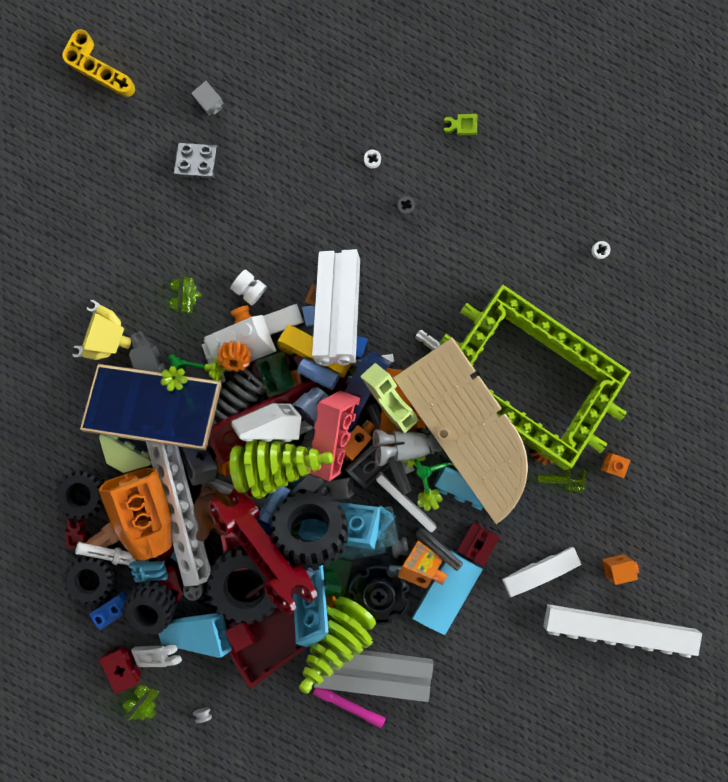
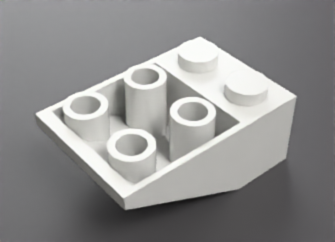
[232,403,301,442]

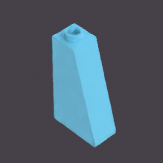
[158,613,232,658]

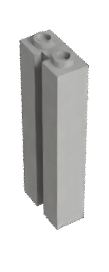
[314,650,434,702]

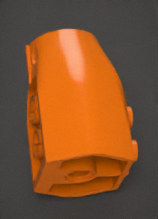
[98,468,172,560]

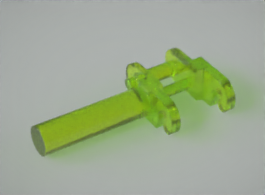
[537,469,586,494]

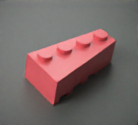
[310,390,360,481]

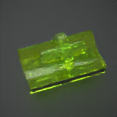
[170,276,202,313]
[122,685,159,721]

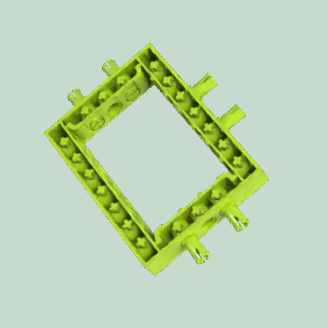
[439,285,631,470]

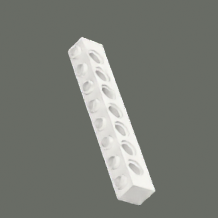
[146,429,211,586]

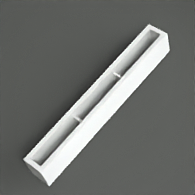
[543,604,702,658]

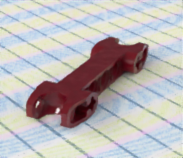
[208,488,317,616]

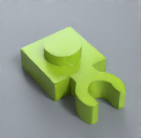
[444,114,478,136]

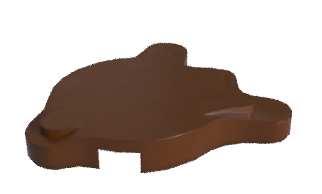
[193,484,233,541]

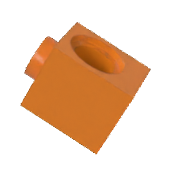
[601,452,631,478]

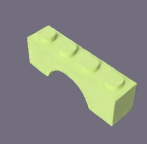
[360,363,419,433]

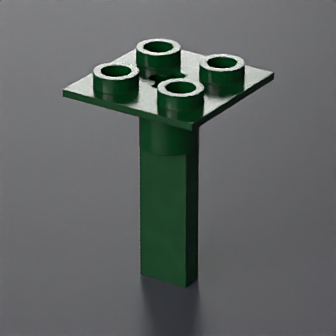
[323,559,353,598]

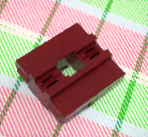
[457,522,500,566]

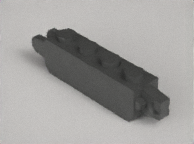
[129,331,182,433]

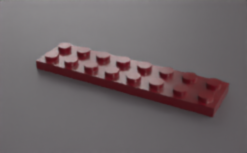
[209,370,351,465]

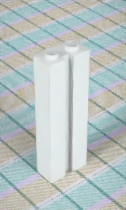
[312,249,360,366]

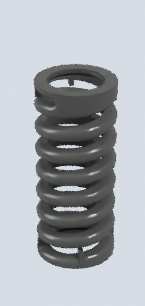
[188,367,269,449]

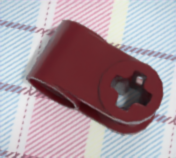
[158,564,184,603]

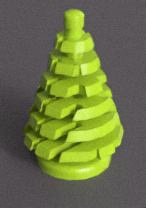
[230,439,333,499]
[299,597,376,694]

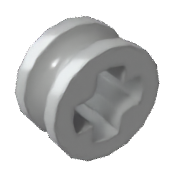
[193,707,212,723]

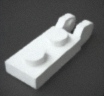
[131,645,182,667]

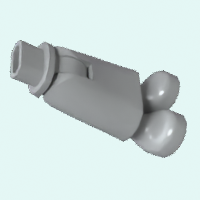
[372,429,442,466]

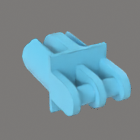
[129,559,168,583]

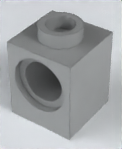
[192,81,224,115]

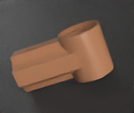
[85,523,120,548]

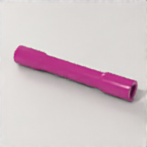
[313,688,386,729]

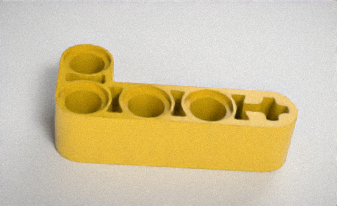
[62,29,135,97]
[277,325,352,378]

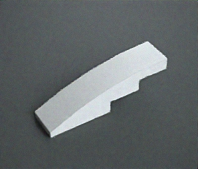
[502,547,581,597]

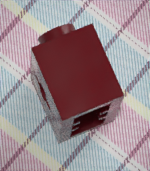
[225,621,260,653]
[99,645,141,695]

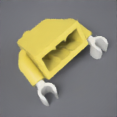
[72,300,132,360]

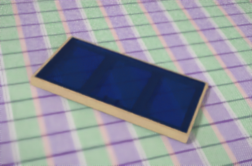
[80,364,221,451]

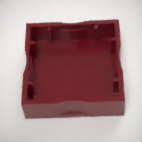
[223,583,310,689]

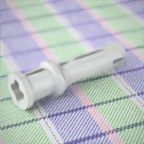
[75,542,136,568]

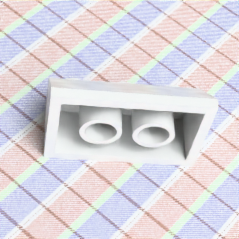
[204,315,276,371]

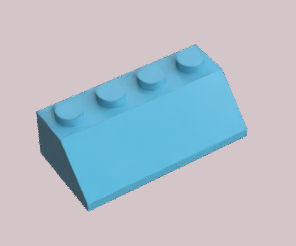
[434,466,484,510]

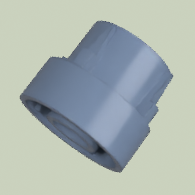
[293,387,329,427]

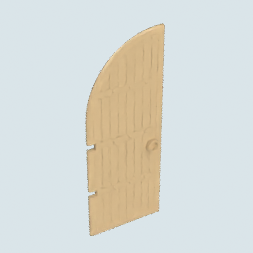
[393,338,528,524]

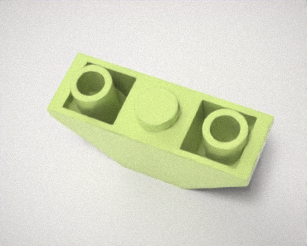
[99,434,152,473]

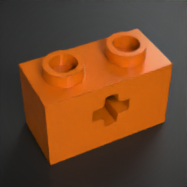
[602,554,639,585]

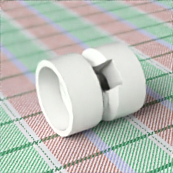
[230,269,267,306]

